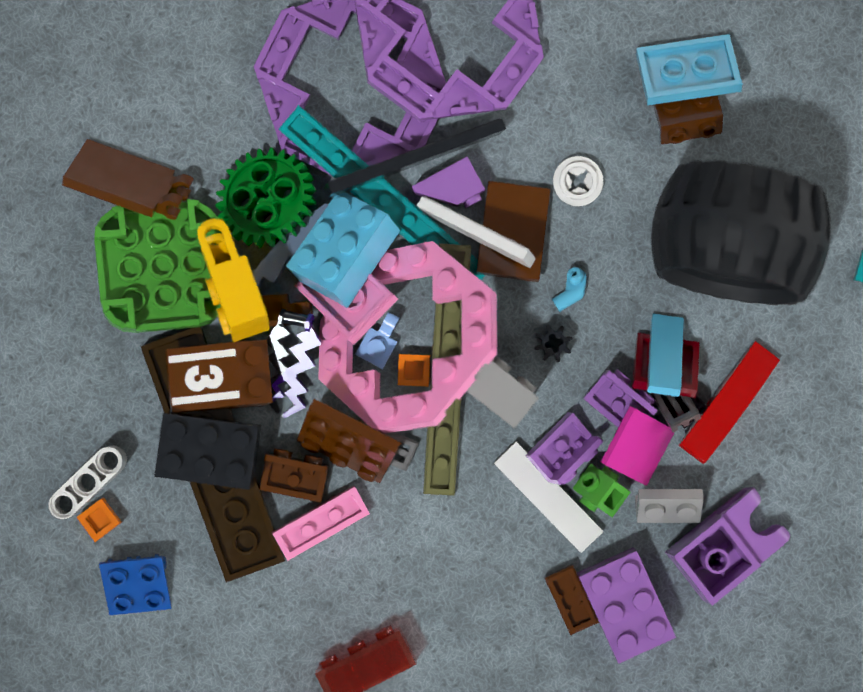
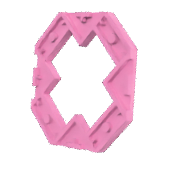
[318,241,497,434]

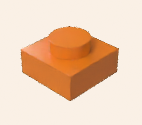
[397,354,430,387]
[76,497,122,542]

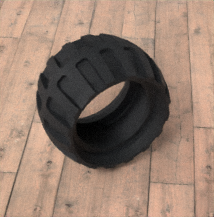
[651,160,831,305]

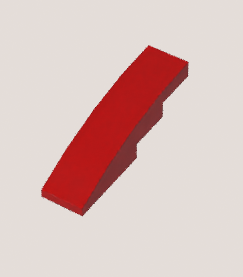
[678,341,780,464]

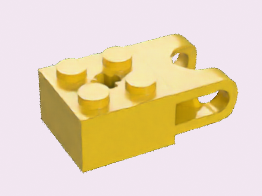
[197,219,270,342]

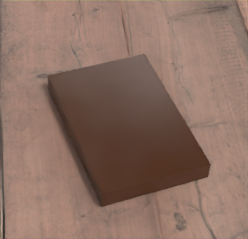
[476,181,551,282]

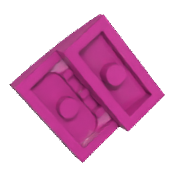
[601,406,675,486]

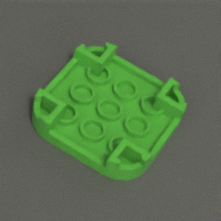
[94,199,221,333]

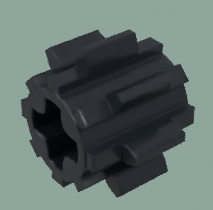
[534,324,573,362]

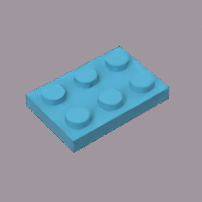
[636,34,742,106]

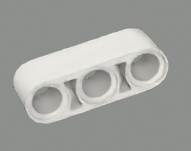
[49,445,127,519]

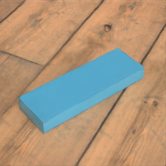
[647,314,684,397]

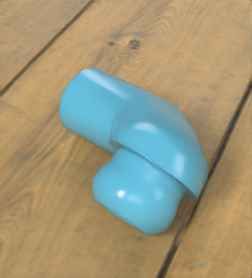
[552,267,587,312]

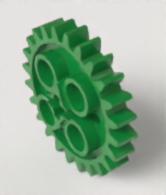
[215,147,317,248]

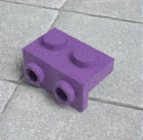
[583,369,658,428]
[525,412,603,485]

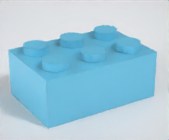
[286,192,400,308]

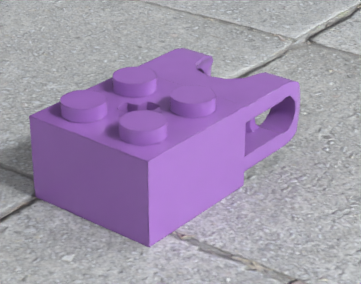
[665,487,790,606]

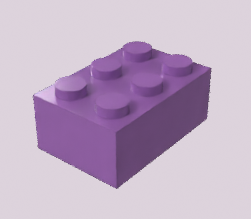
[577,547,676,664]

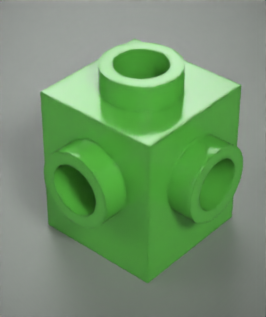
[572,464,631,518]

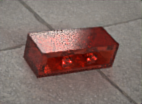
[315,625,417,692]

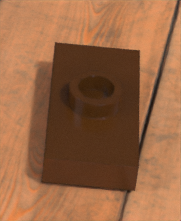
[544,564,599,635]

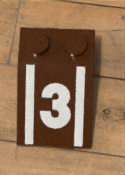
[165,340,273,413]

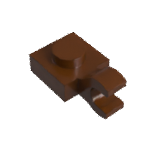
[261,294,313,327]

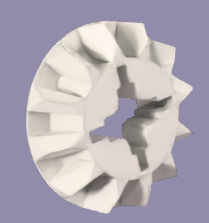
[553,156,603,206]

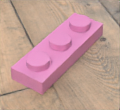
[271,486,370,561]

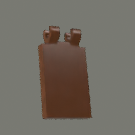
[62,139,194,220]

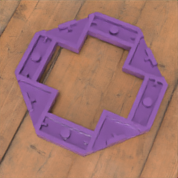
[254,0,446,177]
[354,0,544,121]

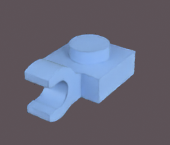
[355,312,400,369]

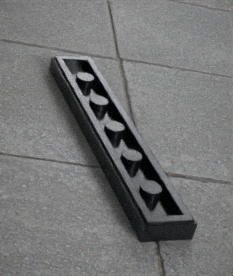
[323,118,506,199]

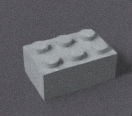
[467,356,538,429]

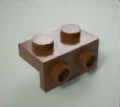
[653,95,723,145]
[260,448,329,503]

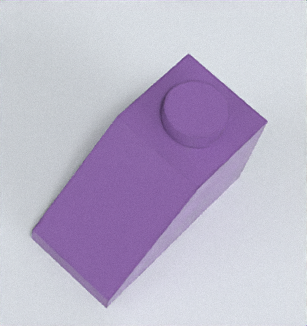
[412,157,485,208]

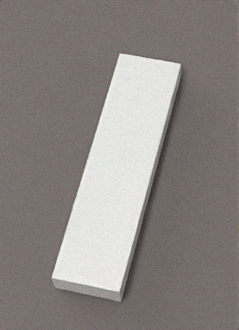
[417,196,535,268]
[494,442,604,553]

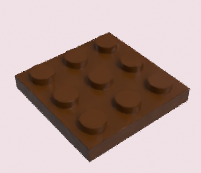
[297,399,401,483]

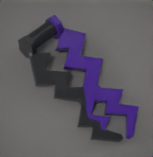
[266,309,322,418]

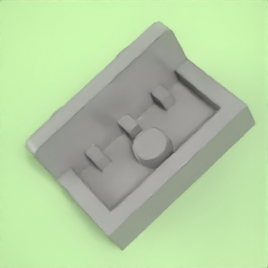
[635,489,704,523]

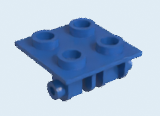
[99,554,171,615]

